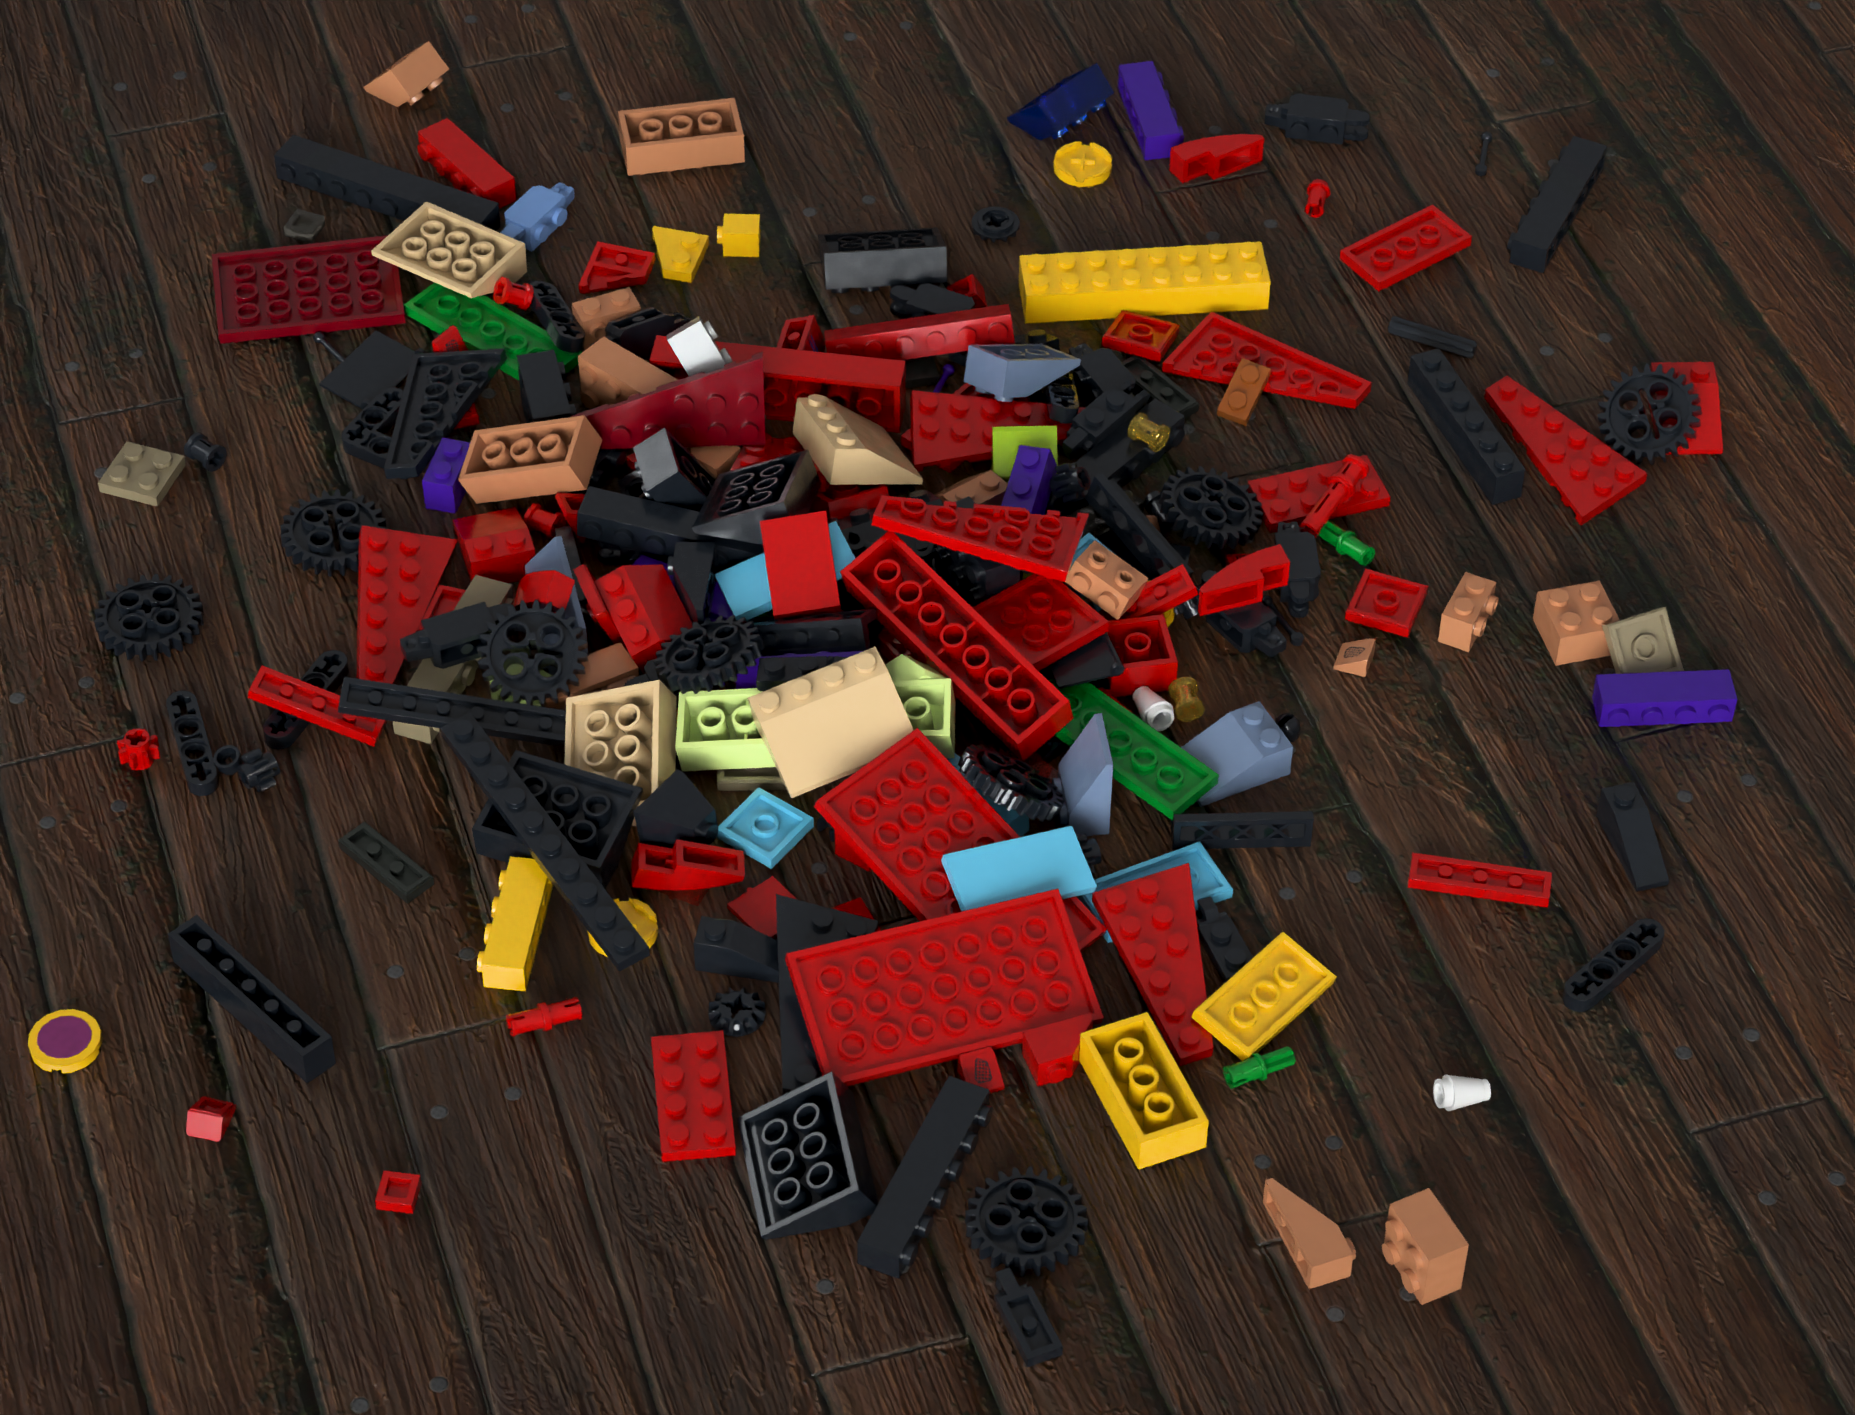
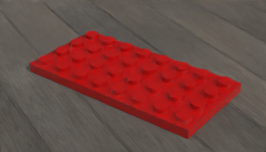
[814,728,1107,952]
[785,889,1104,1086]

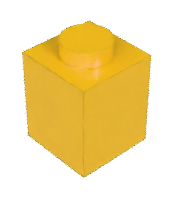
[717,214,761,257]

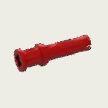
[1299,454,1369,538]

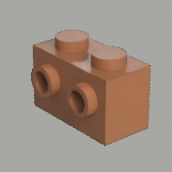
[572,287,641,350]
[1065,540,1149,620]
[1438,572,1499,652]

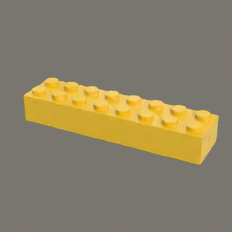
[1019,241,1271,324]

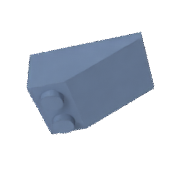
[963,344,1081,402]
[1181,701,1293,807]
[1052,713,1113,836]

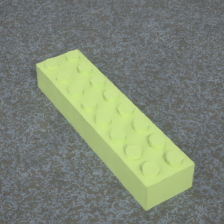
[675,678,956,771]

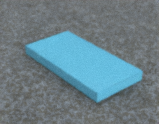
[714,521,855,621]
[941,826,1097,912]
[1077,841,1233,943]

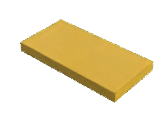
[1191,932,1337,1061]

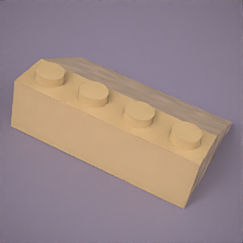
[371,202,527,298]
[792,394,923,485]
[748,646,913,798]
[564,680,677,826]

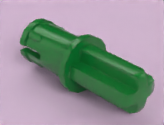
[1319,520,1375,566]
[1223,1046,1296,1089]

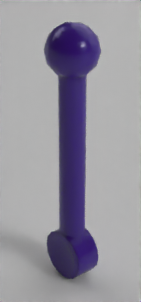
[933,364,955,393]

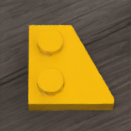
[652,226,709,283]

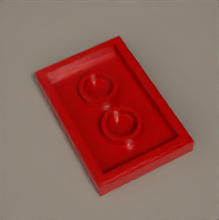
[760,511,841,619]

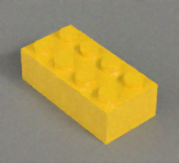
[1079,1012,1209,1170]

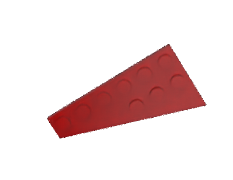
[1162,311,1372,409]
[1484,375,1647,526]
[871,495,1089,582]
[356,525,458,684]
[1092,863,1213,1066]

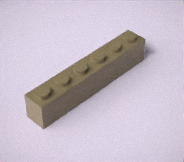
[393,575,514,744]

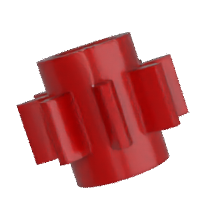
[117,728,160,770]

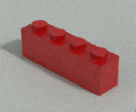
[417,118,516,209]

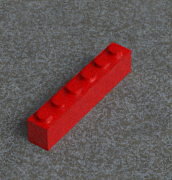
[824,304,1015,360]

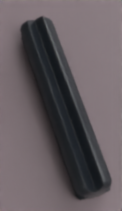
[1388,316,1477,359]

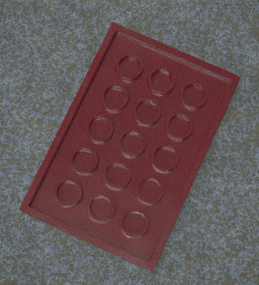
[211,235,406,344]

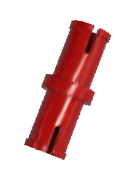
[506,997,582,1037]

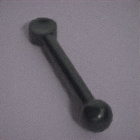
[1475,132,1493,176]
[313,331,345,363]
[1262,595,1304,646]

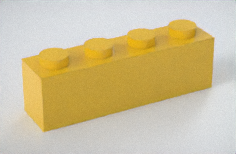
[477,856,553,992]

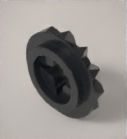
[972,206,1020,243]
[708,987,766,1037]

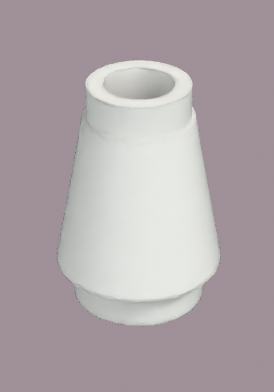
[1132,686,1174,731]
[1433,1075,1491,1111]

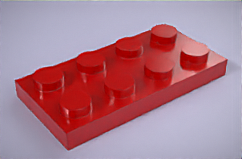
[1340,204,1472,292]
[1247,455,1391,533]
[651,1030,736,1162]

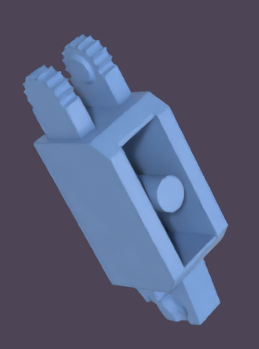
[500,182,575,252]

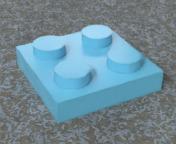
[716,787,814,869]

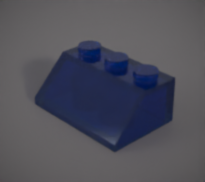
[1007,63,1114,141]

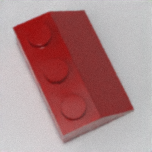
[594,564,693,674]

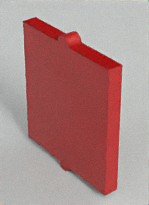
[727,876,798,939]

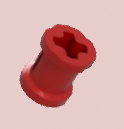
[493,277,534,310]
[524,503,566,540]

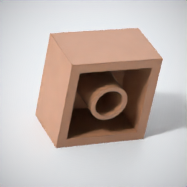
[1533,580,1620,666]
[1382,1188,1469,1305]

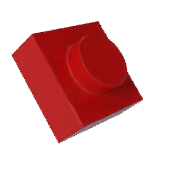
[375,1170,422,1214]

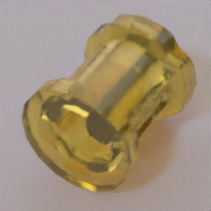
[1127,413,1170,452]
[1168,677,1205,722]

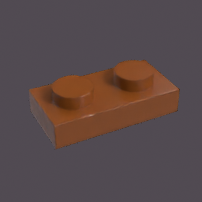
[1217,358,1271,426]

